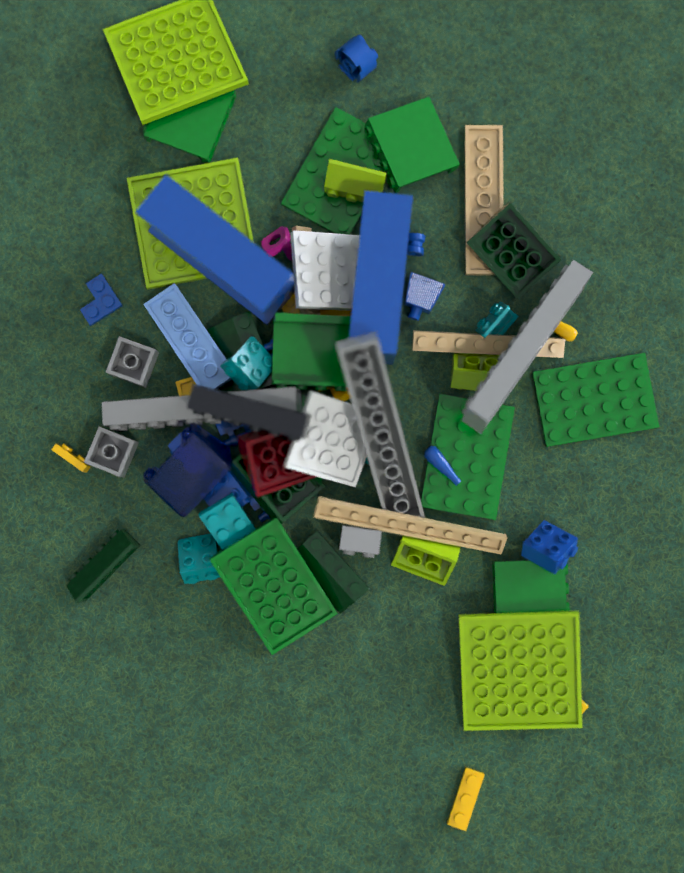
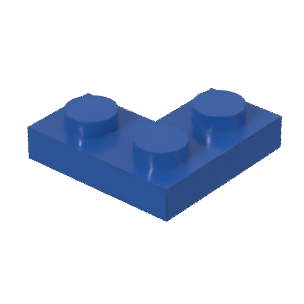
[80,273,123,326]

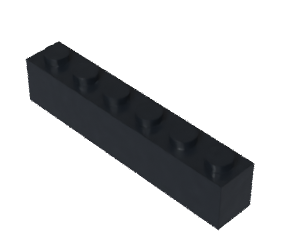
[187,385,312,442]

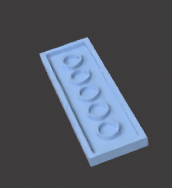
[143,283,232,390]

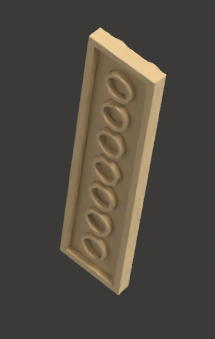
[464,125,503,275]

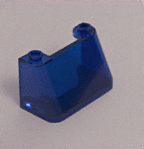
[143,422,232,518]

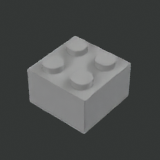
[106,336,159,388]
[84,427,139,478]
[339,526,382,558]

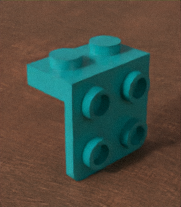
[475,301,519,338]
[220,337,272,391]
[178,534,220,584]

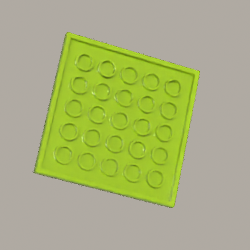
[103,0,249,125]
[127,158,254,290]
[459,611,582,731]

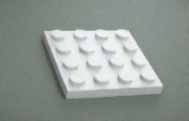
[290,230,360,311]
[283,391,367,487]

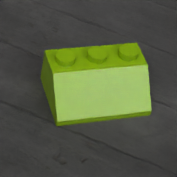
[324,159,386,202]
[451,353,500,391]
[391,535,461,586]

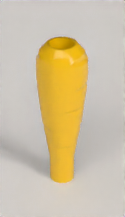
[554,322,578,342]

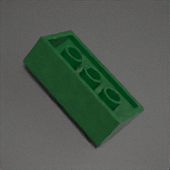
[66,529,141,603]
[297,531,369,614]

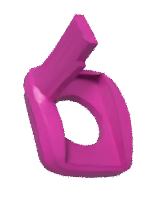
[261,226,293,263]

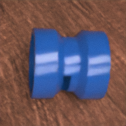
[407,233,426,256]

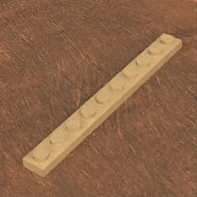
[314,497,507,554]

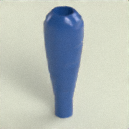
[424,446,461,486]

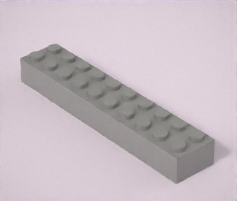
[462,260,593,434]
[336,332,425,518]
[102,387,303,431]

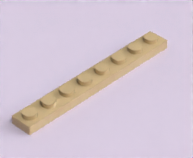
[412,330,565,358]

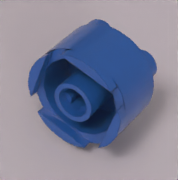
[335,34,378,82]

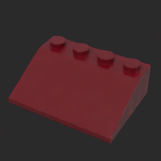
[237,429,318,497]

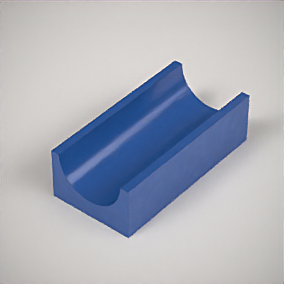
[136,175,295,326]
[349,191,413,365]

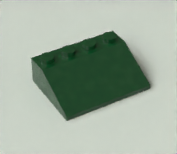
[466,201,561,299]
[207,311,276,392]
[227,455,325,524]

